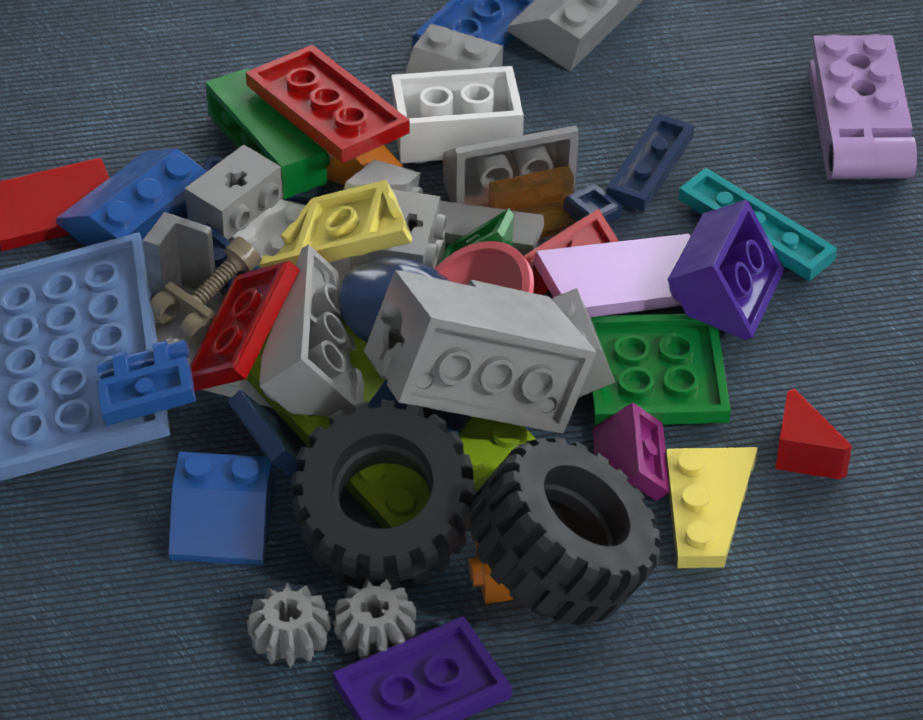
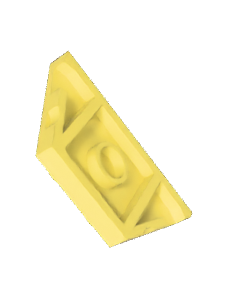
[258,180,412,268]

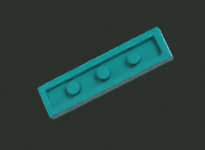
[678,168,837,282]

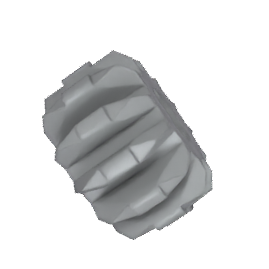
[334,578,416,660]
[247,583,331,668]

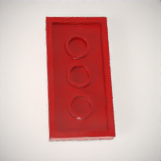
[246,45,410,163]

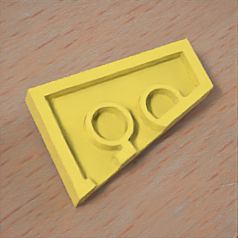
[666,447,758,568]

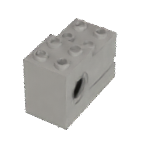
[364,269,597,434]

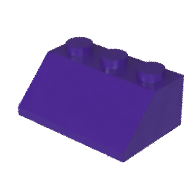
[667,199,785,340]

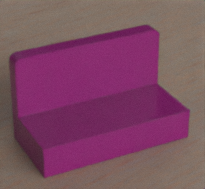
[593,402,670,501]

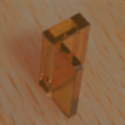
[489,165,577,238]

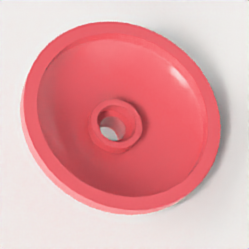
[435,241,534,293]

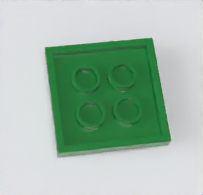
[590,314,731,427]

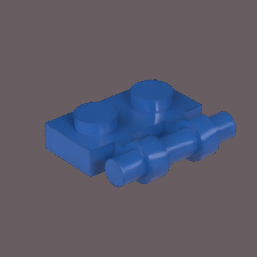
[96,340,196,426]

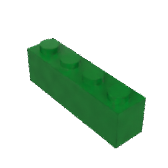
[206,68,330,200]

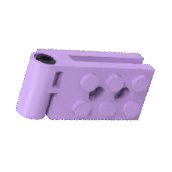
[808,34,917,179]

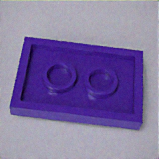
[333,616,512,720]

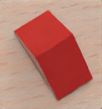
[775,388,852,480]

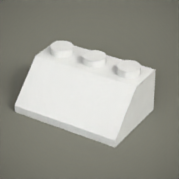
[391,66,523,163]

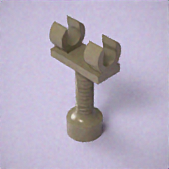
[150,236,262,346]

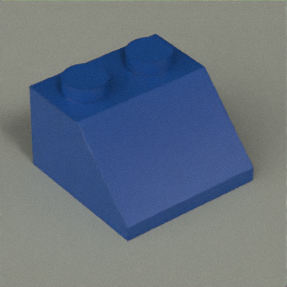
[169,452,275,566]

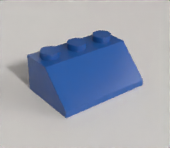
[56,148,207,247]

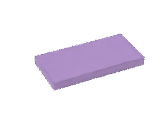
[533,234,691,317]

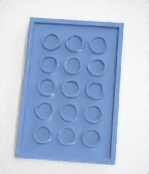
[0,232,170,481]

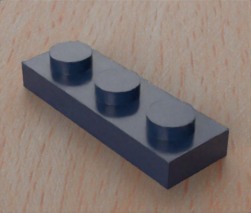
[606,113,695,212]

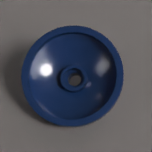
[338,257,450,343]

